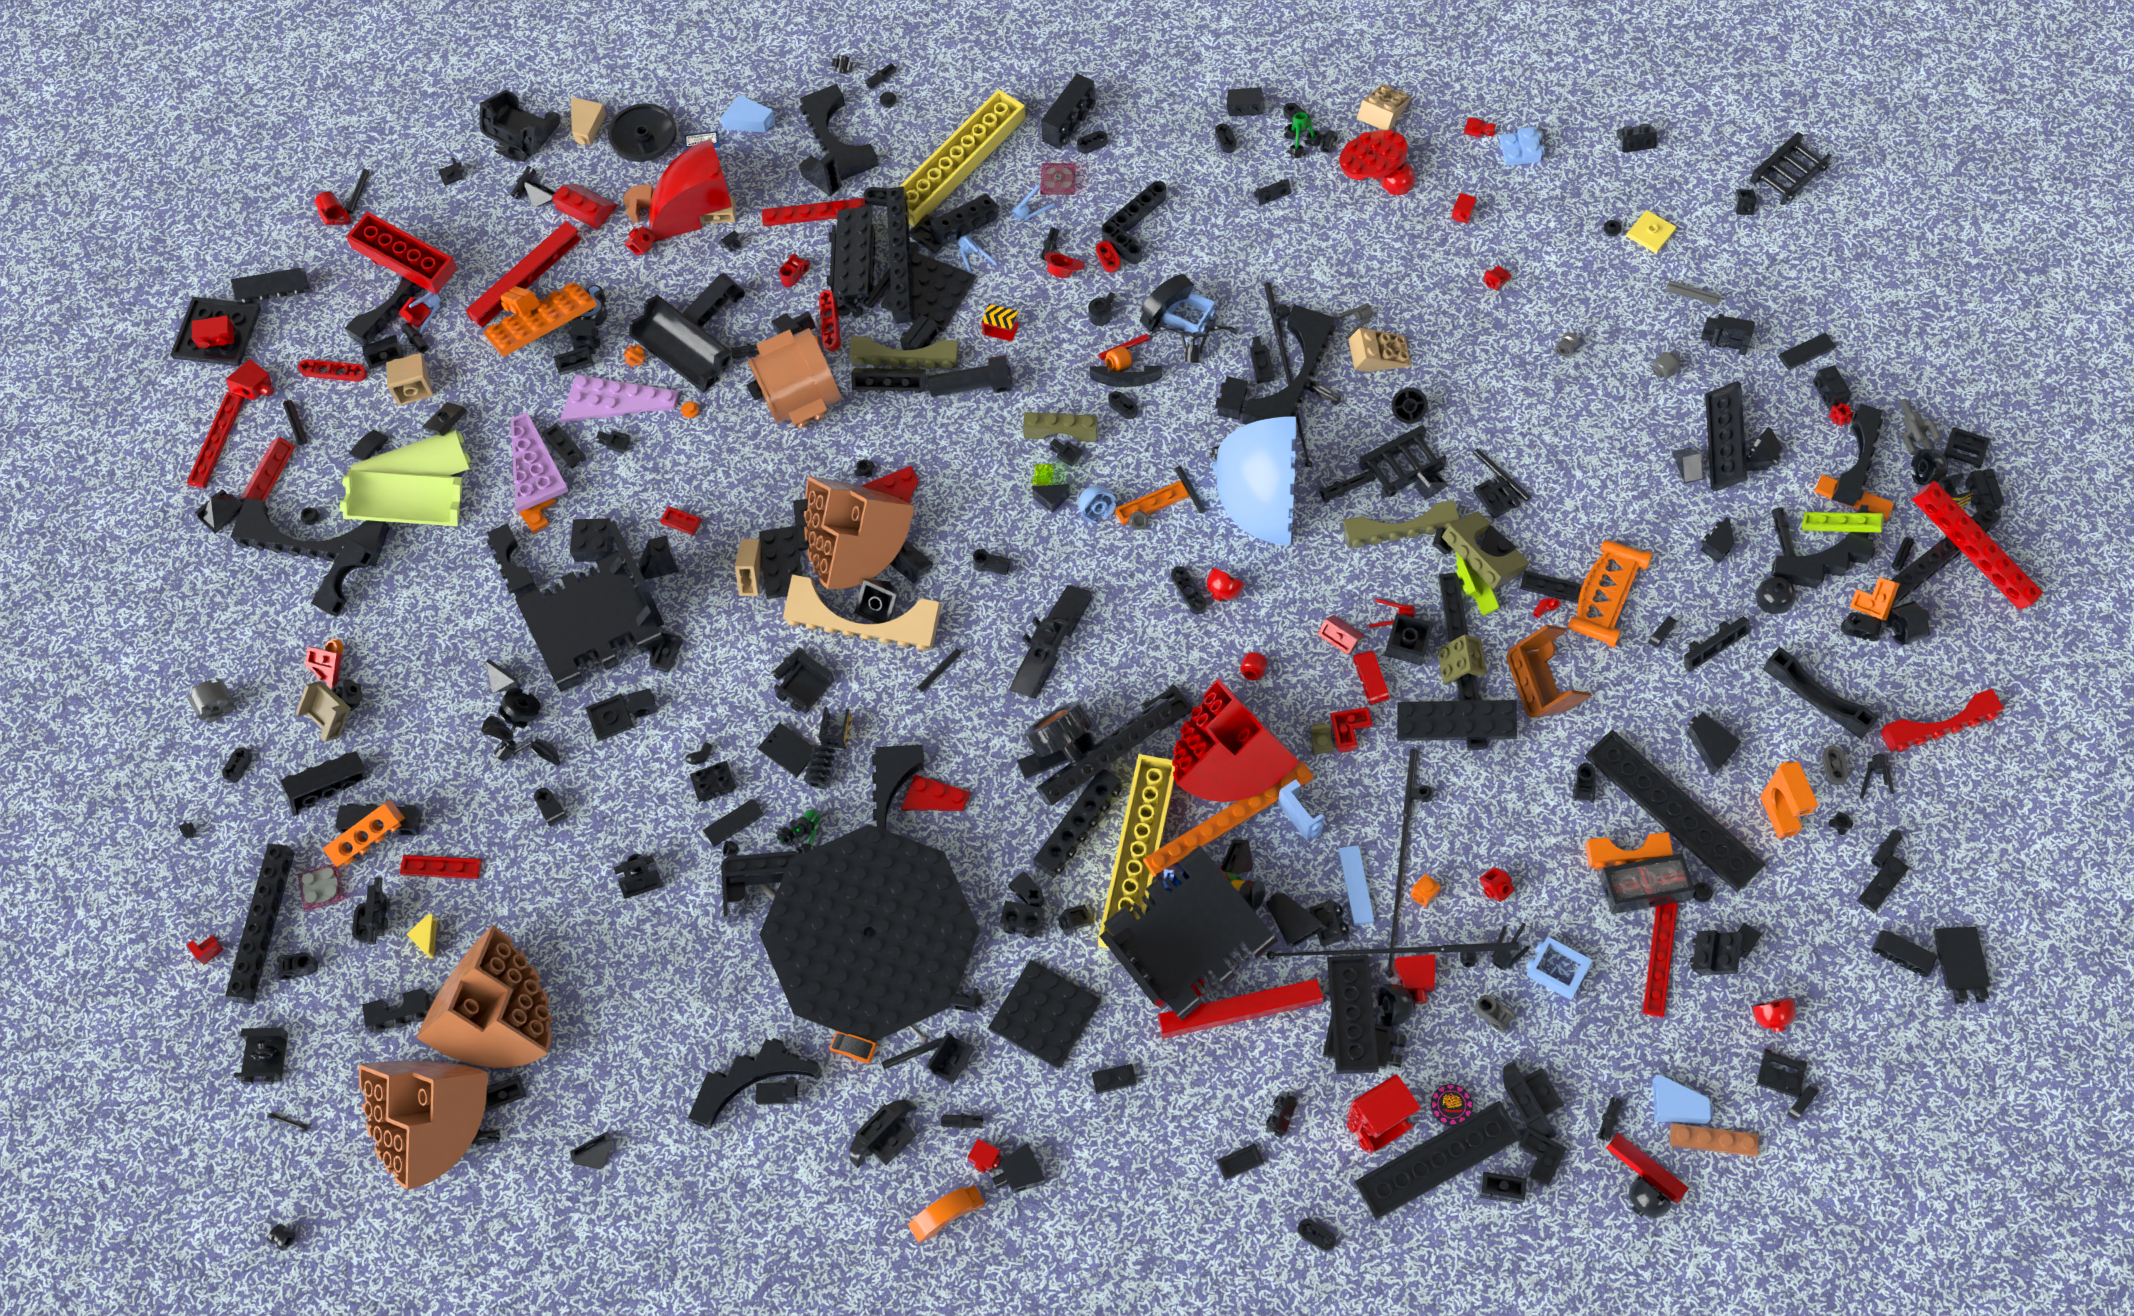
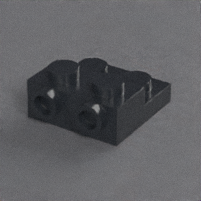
[1690,930,1742,976]

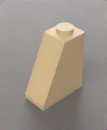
[571,97,606,145]
[735,539,761,596]

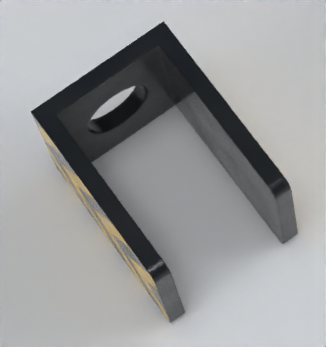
[1938,473,1973,509]
[818,707,852,749]

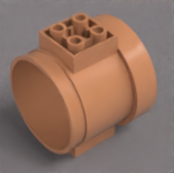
[747,328,842,429]

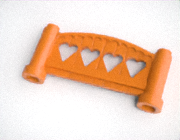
[1568,540,1653,648]

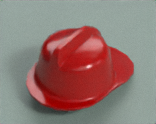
[1044,252,1085,278]

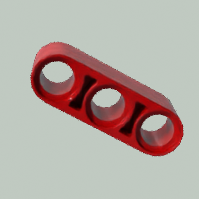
[1353,650,1389,705]

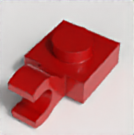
[1464,117,1496,138]

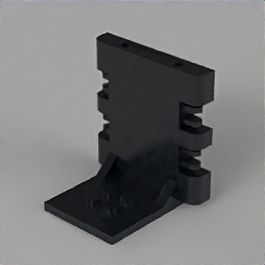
[515,521,664,692]
[1099,845,1279,1021]

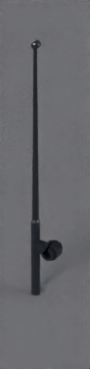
[1264,282,1313,467]
[1385,749,1433,978]
[1267,942,1519,968]

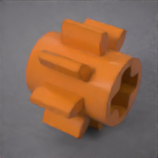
[623,344,646,367]

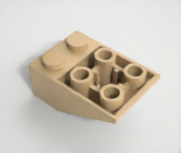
[1357,84,1412,130]
[1348,328,1411,372]

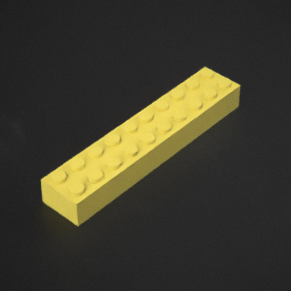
[899,89,1026,227]
[1098,754,1175,949]

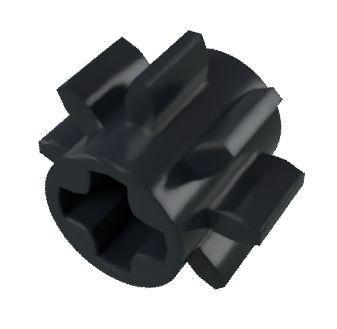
[831,54,853,74]

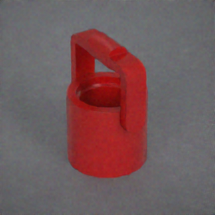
[314,191,351,225]

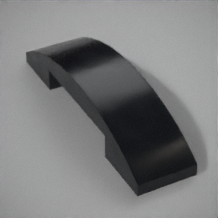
[1090,366,1162,387]

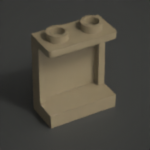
[295,681,351,742]

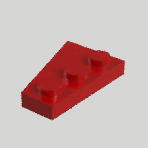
[901,775,970,811]

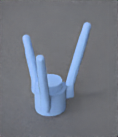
[1011,185,1055,221]
[958,235,997,274]
[409,292,441,333]

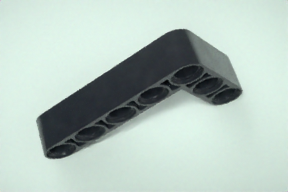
[1101,181,1166,264]

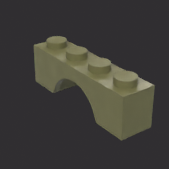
[1023,412,1098,442]

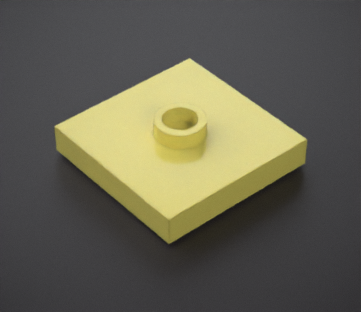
[1627,210,1676,254]

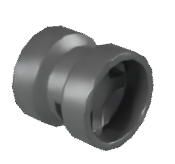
[1555,332,1580,358]

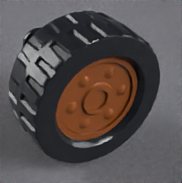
[1024,701,1092,763]

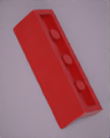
[239,437,296,502]

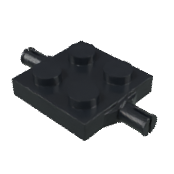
[364,877,390,945]

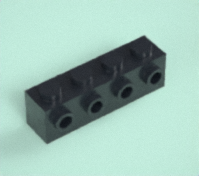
[930,193,999,246]
[230,268,309,303]
[851,368,926,393]

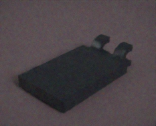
[1933,926,1990,1004]
[1323,1016,1406,1069]

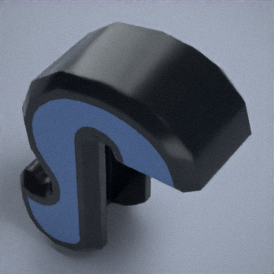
[576,285,608,326]

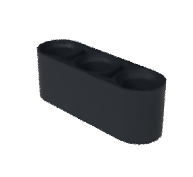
[1872,930,1937,977]

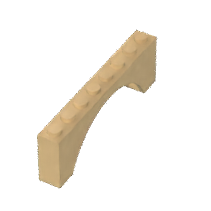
[783,575,942,651]

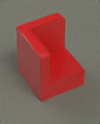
[399,297,432,328]
[186,935,224,965]

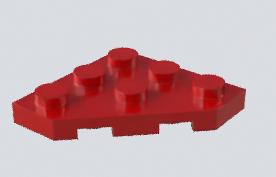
[861,466,919,503]

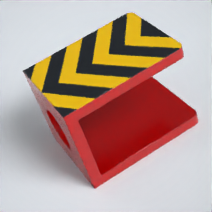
[981,304,1019,342]

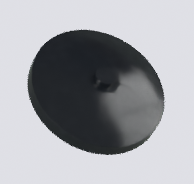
[608,103,677,162]

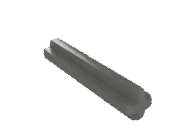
[1666,281,1720,305]

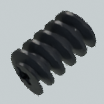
[804,745,836,789]

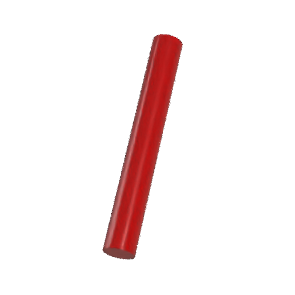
[1098,333,1150,360]

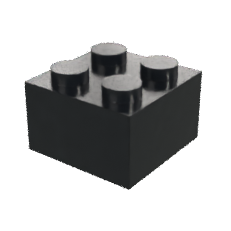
[570,518,614,562]
[1384,613,1434,666]

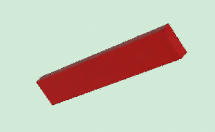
[186,392,245,488]
[1642,903,1678,1018]

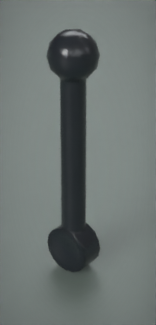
[267,1113,308,1132]

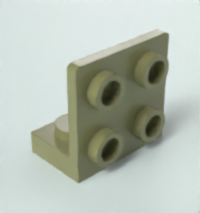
[1438,634,1487,684]

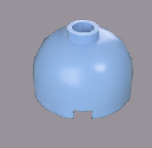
[1078,485,1116,523]

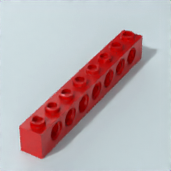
[1911,481,2044,610]

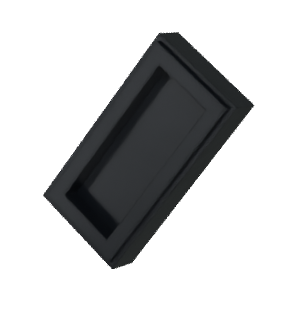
[1216,1143,1264,1181]

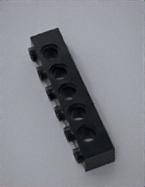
[1033,769,1122,878]

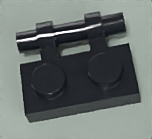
[1473,476,1521,519]
[614,855,663,899]

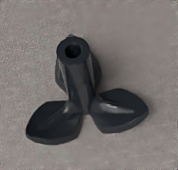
[837,295,863,318]

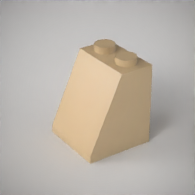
[386,353,433,406]

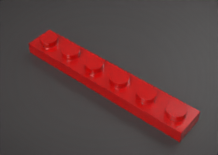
[762,198,866,227]

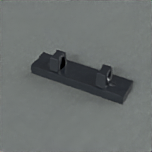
[1684,616,1749,672]

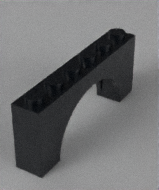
[799,83,879,181]

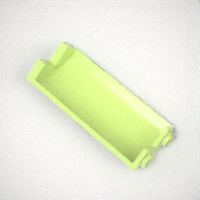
[350,428,471,476]
[340,469,462,526]

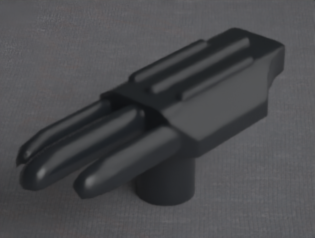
[494,143,528,162]

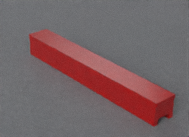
[465,220,582,328]
[1158,979,1324,1039]

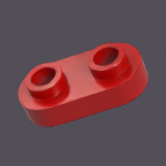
[1096,241,1120,273]

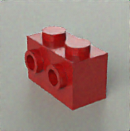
[192,316,234,348]

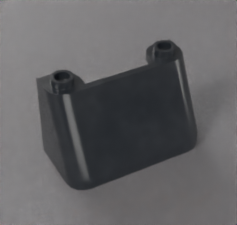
[479,90,560,156]

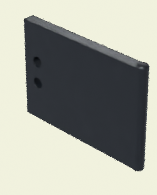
[757,722,813,778]

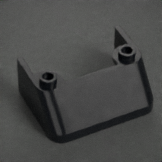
[721,851,800,923]

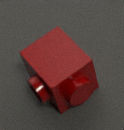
[1451,192,1477,224]
[967,1139,1002,1173]

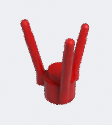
[1369,598,1415,628]

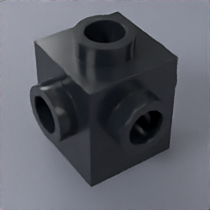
[332,679,362,711]

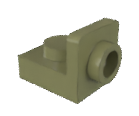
[1310,723,1334,755]

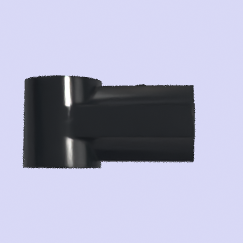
[973,549,1011,576]

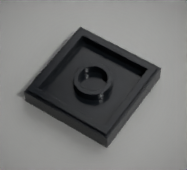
[585,693,635,742]

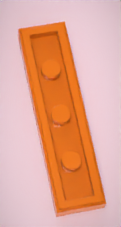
[1814,474,1894,521]
[1114,480,1189,526]

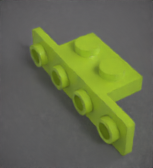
[1455,551,1500,616]

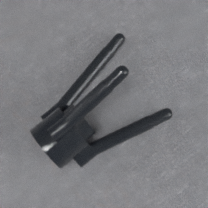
[1860,754,1894,799]
[1491,923,1530,971]

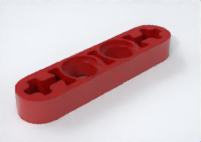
[819,290,841,352]
[298,359,367,382]

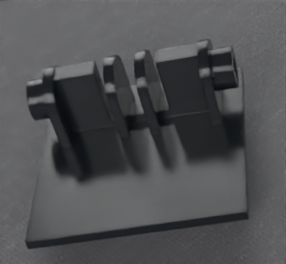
[690,760,737,803]

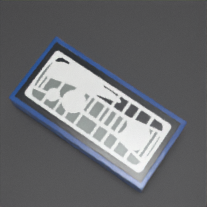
[684,131,720,150]

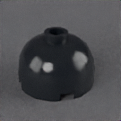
[1391,387,1428,424]
[1911,448,1948,486]
[1755,576,1796,614]
[1378,984,1415,1026]
[1628,1175,1673,1218]

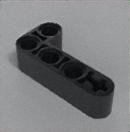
[682,273,745,328]

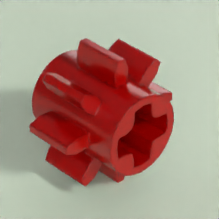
[1828,403,1854,427]

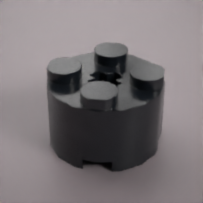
[1886,601,1930,646]

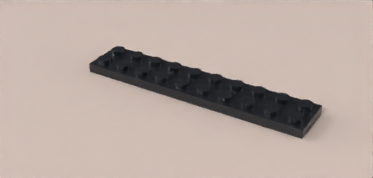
[1585,729,1766,893]

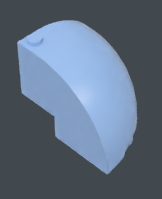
[1213,417,1296,545]

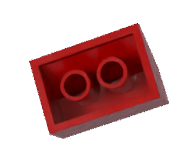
[552,184,618,230]

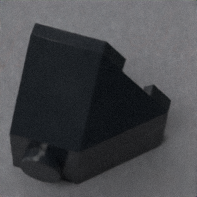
[1746,426,1783,471]

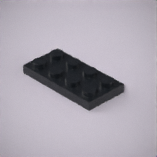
[759,526,802,599]

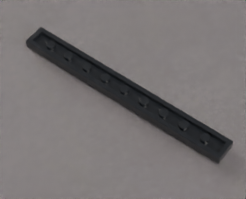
[1438,573,1488,751]

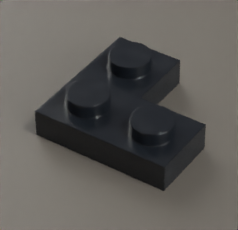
[1518,1128,1567,1187]

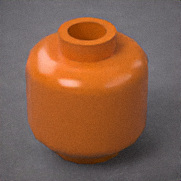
[1105,346,1132,372]

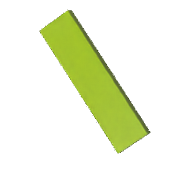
[1802,512,1884,532]

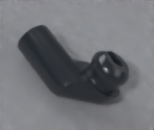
[686,742,713,765]

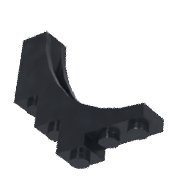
[1771,504,1875,589]
[688,1038,822,1130]

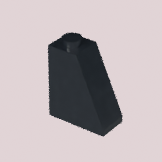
[639,535,679,580]
[1687,712,1741,775]
[1266,892,1328,948]

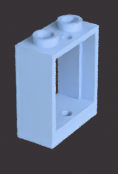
[1160,291,1216,333]
[1526,936,1592,1000]

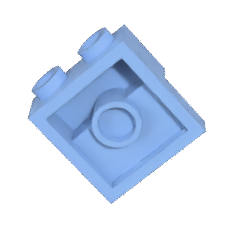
[1500,127,1544,166]

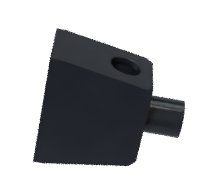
[992,1143,1046,1193]

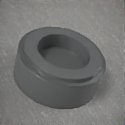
[1129,511,1148,530]

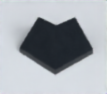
[854,579,898,624]

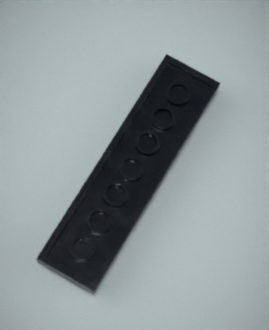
[1353,1100,1523,1221]

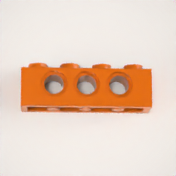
[322,799,405,867]

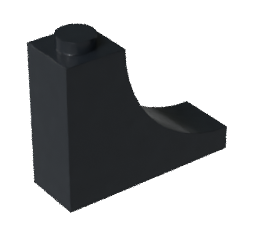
[799,151,842,197]

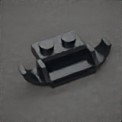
[1503,1061,1564,1139]
[850,1100,917,1169]

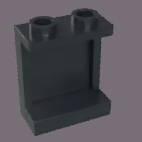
[774,652,834,714]

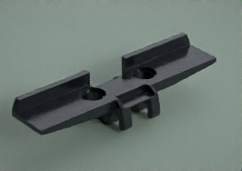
[1009,585,1092,699]

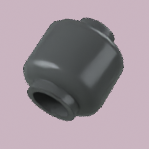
[1653,351,1681,378]

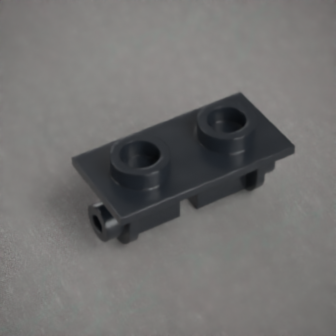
[1254,179,1291,205]
[1265,1092,1297,1138]

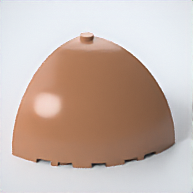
[804,476,914,589]
[416,925,552,1068]
[359,1061,488,1190]

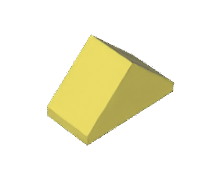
[407,914,438,958]

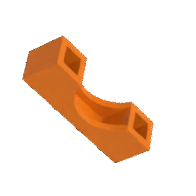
[1585,832,1673,870]

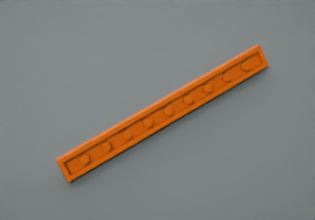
[1143,762,1314,877]

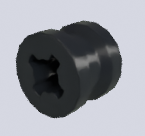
[267,1223,295,1251]

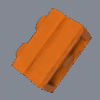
[501,286,540,316]

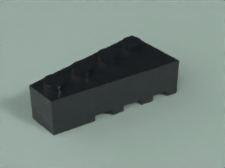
[280,751,367,817]

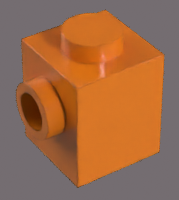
[1410,873,1441,908]

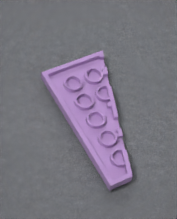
[560,375,679,423]
[510,412,568,513]

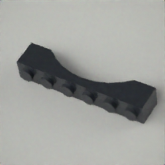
[345,276,422,346]
[1831,403,1883,506]
[1762,646,1879,740]

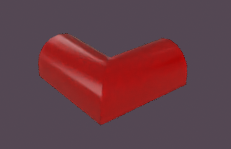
[1330,707,1373,753]

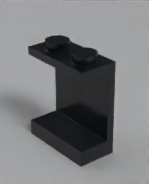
[234,1028,289,1085]

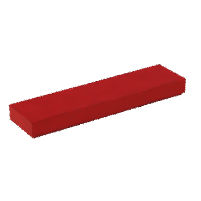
[399,855,482,879]
[1606,1133,1689,1204]

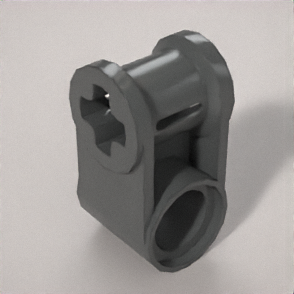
[1474,995,1516,1033]

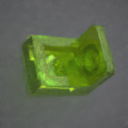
[1032,464,1054,486]

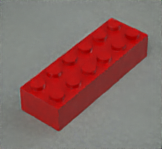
[346,211,458,295]

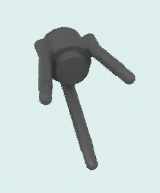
[1335,303,1373,339]

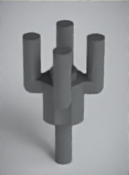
[1899,399,1942,455]

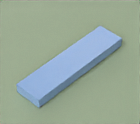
[1339,845,1374,926]

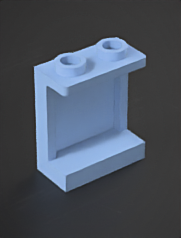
[1278,779,1325,841]

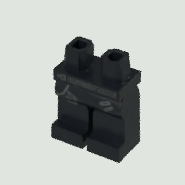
[1701,314,1755,356]

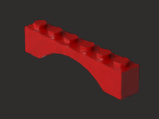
[1880,689,2004,753]

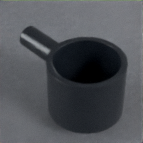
[1088,292,1115,326]

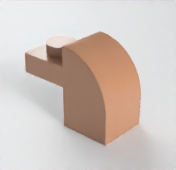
[623,184,654,223]

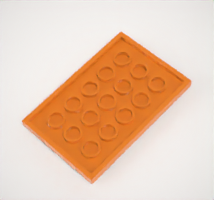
[483,282,598,357]

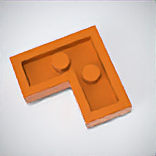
[514,498,556,534]
[1850,577,1900,620]

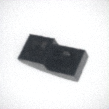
[349,429,389,461]

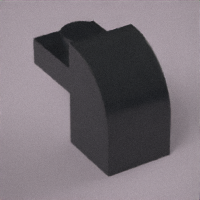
[771,311,816,335]

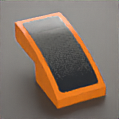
[829,1031,877,1064]

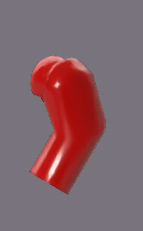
[1532,598,1560,618]

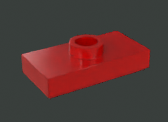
[660,506,702,536]

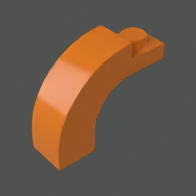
[908,1185,985,1243]

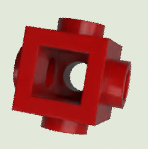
[624,226,656,256]
[1479,866,1515,902]

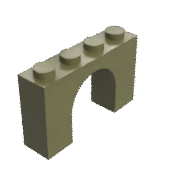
[1442,511,1530,589]

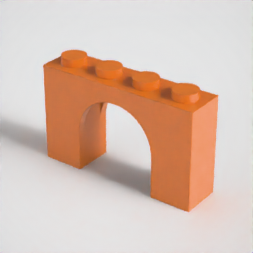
[1760,761,1818,839]

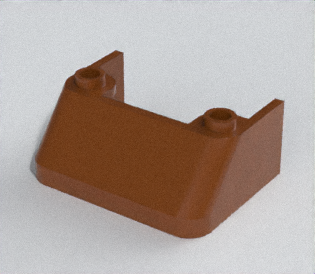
[1507,624,1592,718]

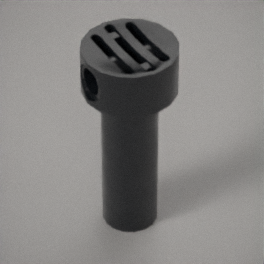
[928,355,1013,397]

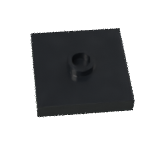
[422,402,467,436]

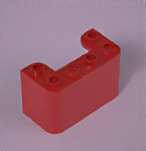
[1346,1074,1421,1155]

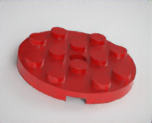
[1339,130,1409,181]

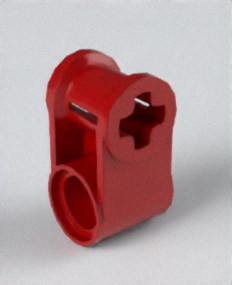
[779,253,810,287]

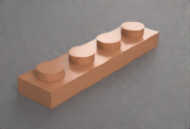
[1670,1123,1758,1157]

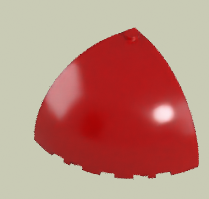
[649,139,732,243]
[1172,678,1299,802]

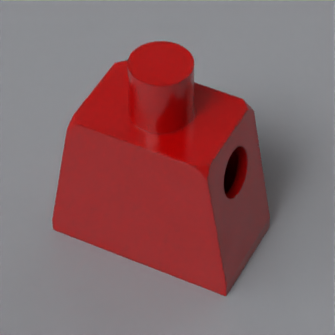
[226,359,274,400]
[1394,954,1435,1004]

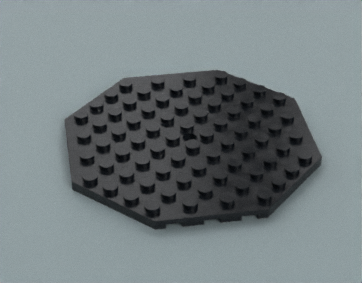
[759,824,980,1042]

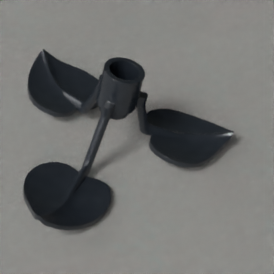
[1152,325,1237,363]
[481,706,560,766]

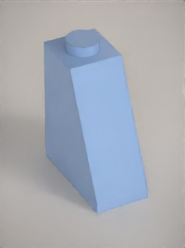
[720,95,775,132]
[1652,1075,1713,1124]

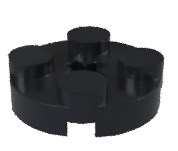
[500,688,541,722]

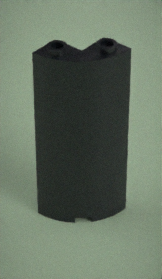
[629,294,732,393]

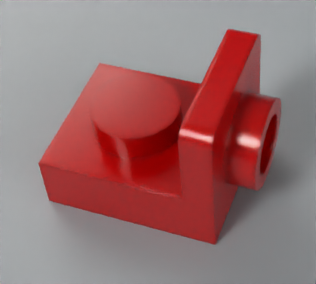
[1483,265,1511,291]

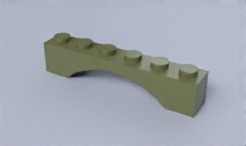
[849,336,959,369]
[1343,500,1460,548]

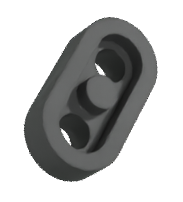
[1822,745,1849,785]

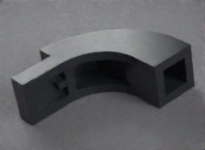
[1139,273,1194,332]

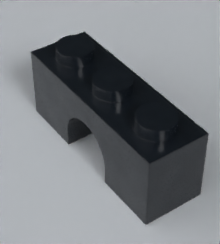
[362,988,430,1034]

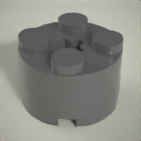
[187,679,235,723]

